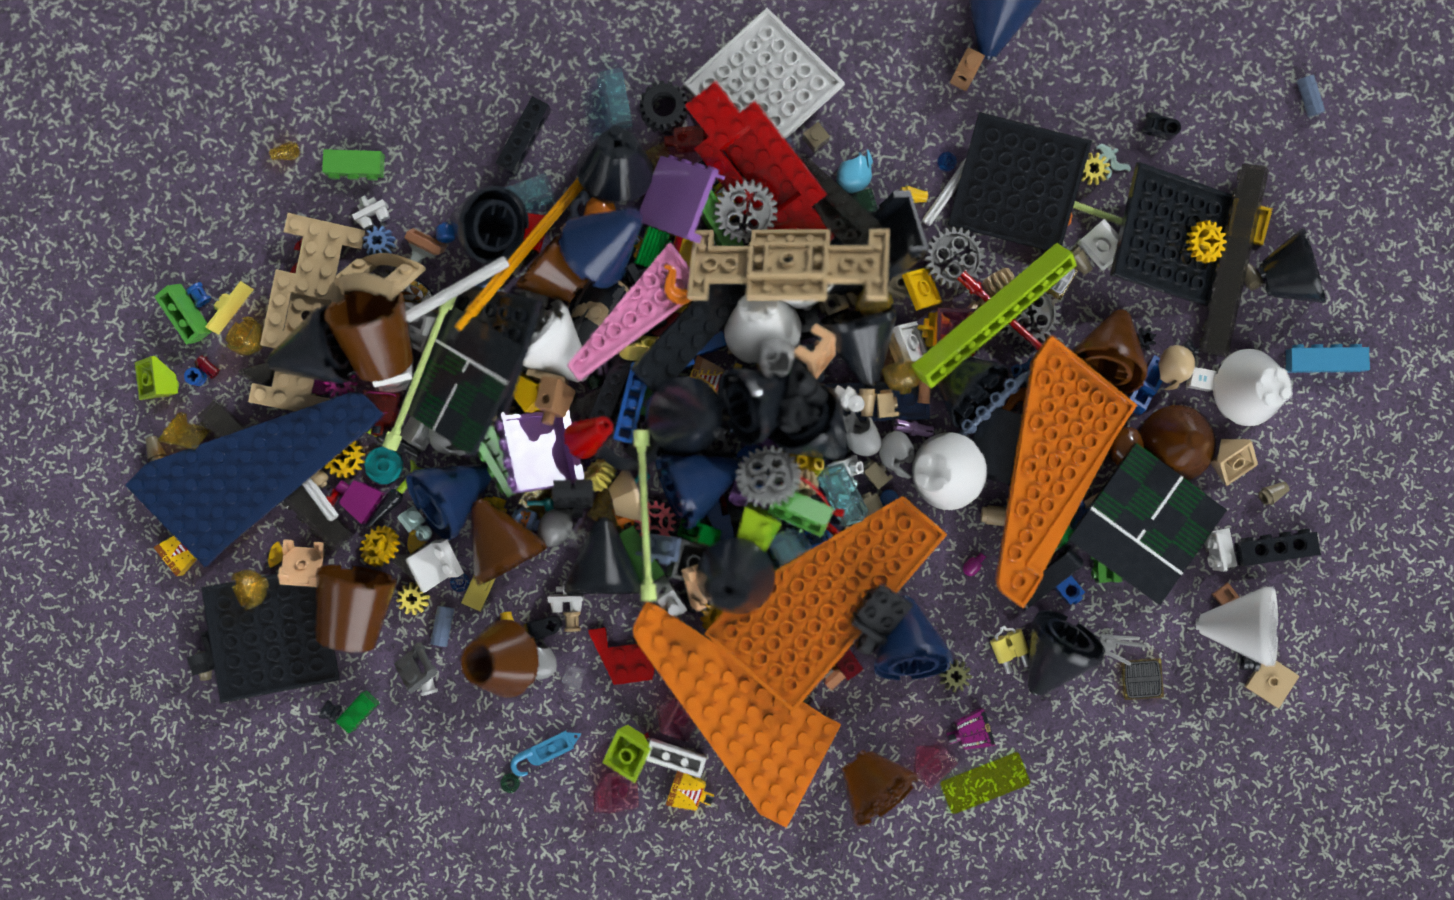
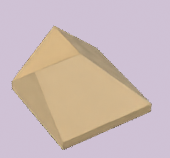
[1210,439,1258,486]
[608,470,642,521]

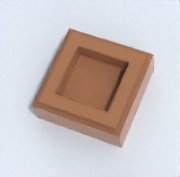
[1212,583,1240,606]

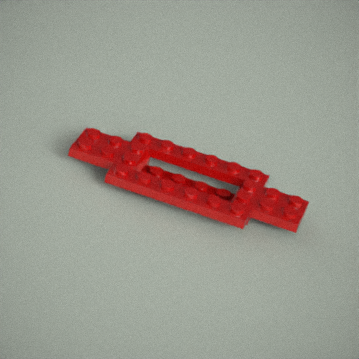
[685,80,835,241]

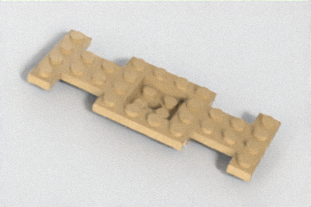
[248,213,365,411]
[687,229,890,301]

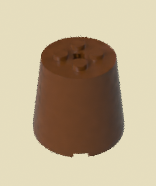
[325,290,413,382]
[316,564,397,653]

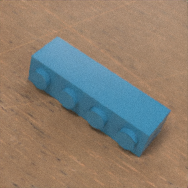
[1286,344,1370,373]

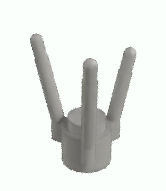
[1100,634,1147,665]

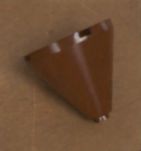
[1072,309,1148,394]
[1139,405,1216,481]
[471,498,548,586]

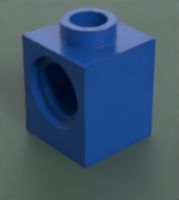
[1054,576,1085,605]

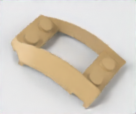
[334,253,426,301]

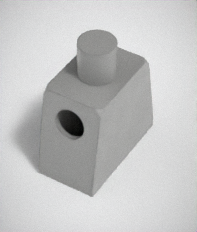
[653,574,687,617]

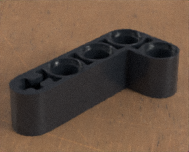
[1022,545,1084,610]

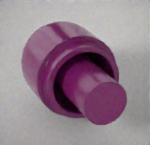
[963,552,986,576]

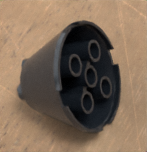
[577,126,654,204]
[1259,227,1326,303]
[936,356,1010,428]
[696,538,775,614]

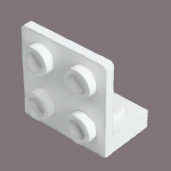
[1204,528,1237,571]
[406,539,464,592]

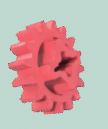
[634,501,676,537]

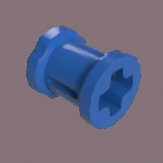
[186,282,212,307]
[184,368,207,386]

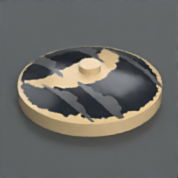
[568,279,630,347]

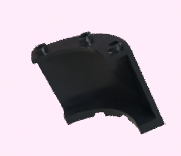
[827,190,929,295]
[972,405,1022,486]

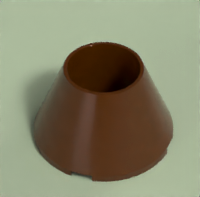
[461,619,539,698]

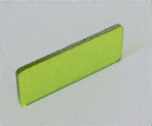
[940,752,1030,814]

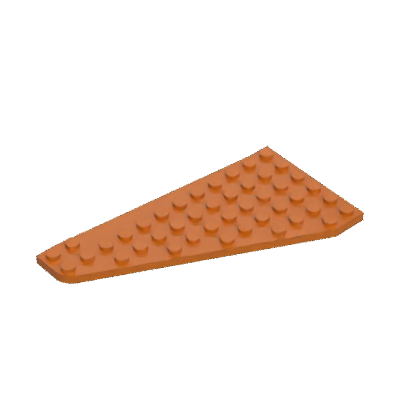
[996,335,1137,608]
[632,601,841,828]

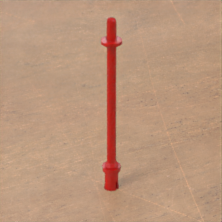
[957,271,1042,351]

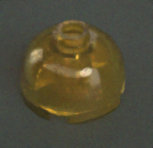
[226,316,263,356]
[883,361,921,394]
[231,569,268,610]

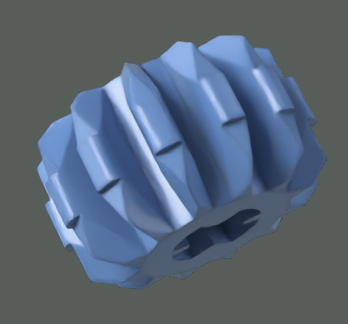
[363,226,396,255]

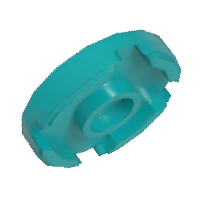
[365,446,403,484]

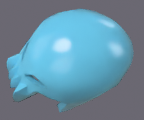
[836,149,873,193]

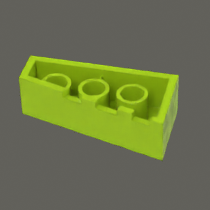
[737,501,782,552]

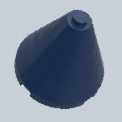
[969,0,1042,60]
[559,208,642,288]
[656,454,740,530]
[406,463,492,541]
[874,595,953,681]

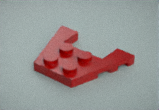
[588,627,655,685]

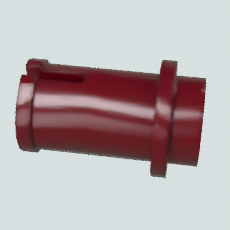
[194,355,220,379]

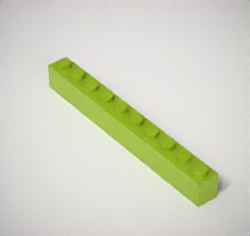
[911,243,1077,388]

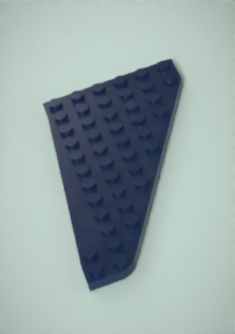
[125,392,385,567]

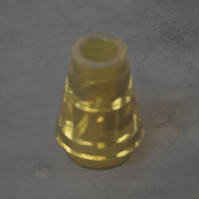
[269,141,300,160]

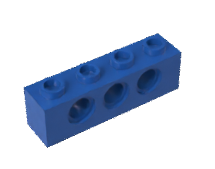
[613,363,646,444]

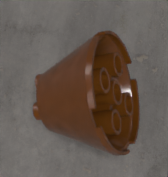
[515,234,589,303]
[841,750,918,826]

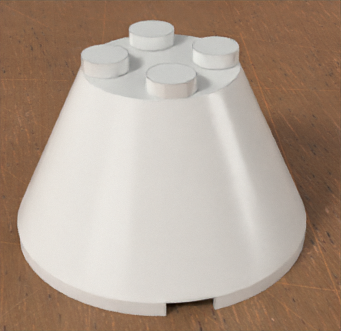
[724,294,802,364]
[1213,349,1292,426]
[912,432,987,510]

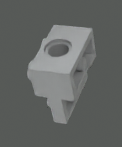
[405,302,438,353]

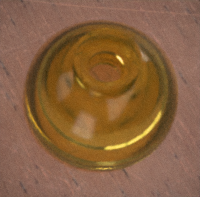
[855,284,894,314]

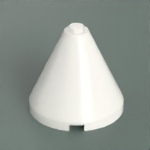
[523,300,590,382]
[1196,587,1278,666]

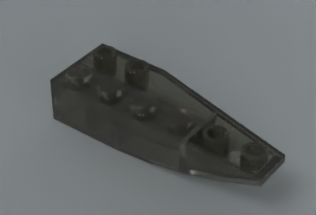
[802,156,884,246]

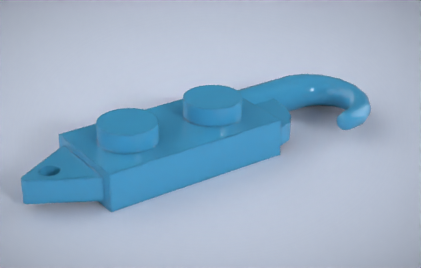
[510,730,581,777]

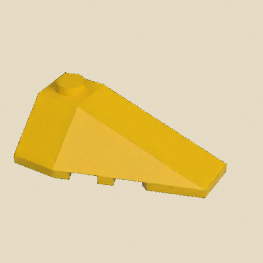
[513,372,542,413]

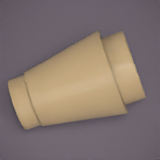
[858,388,877,416]

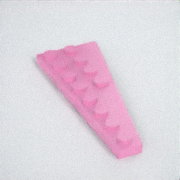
[567,242,690,381]

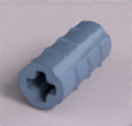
[1297,75,1325,117]
[430,606,455,647]

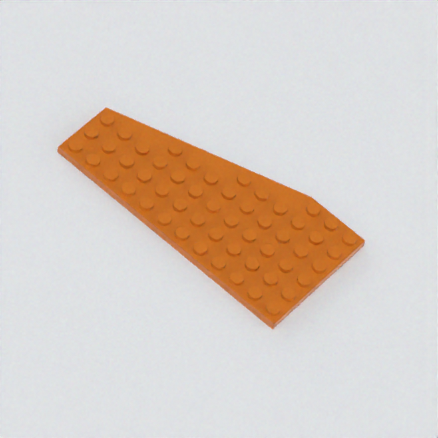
[704,496,948,712]

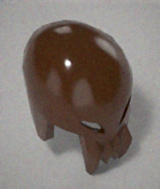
[1108,427,1144,466]

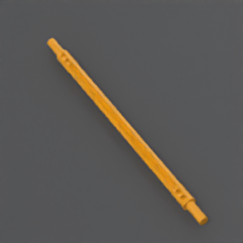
[455,177,583,331]

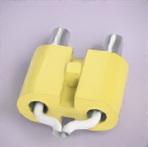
[990,626,1030,674]

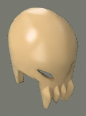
[1158,345,1195,390]

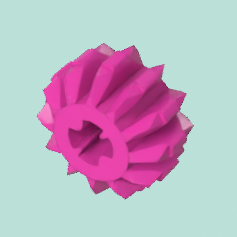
[323,375,357,398]

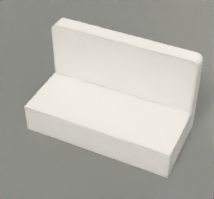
[400,416,430,451]

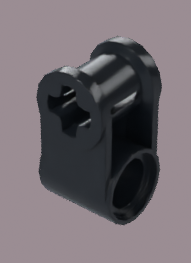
[1141,112,1181,140]
[523,615,562,641]

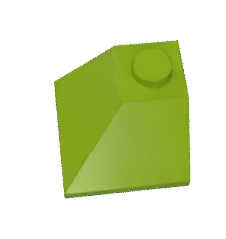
[134,356,179,400]
[602,724,651,783]

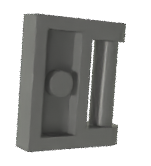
[394,642,437,694]

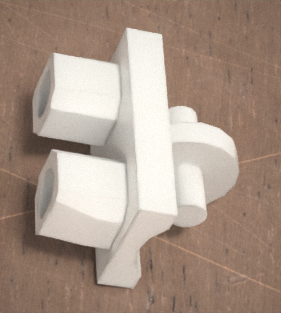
[352,195,390,230]
[834,385,864,412]
[828,455,864,484]
[548,581,584,613]

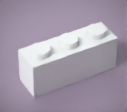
[646,738,707,777]

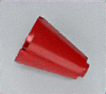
[564,417,613,459]

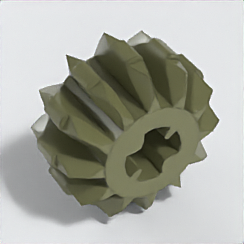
[938,659,972,692]

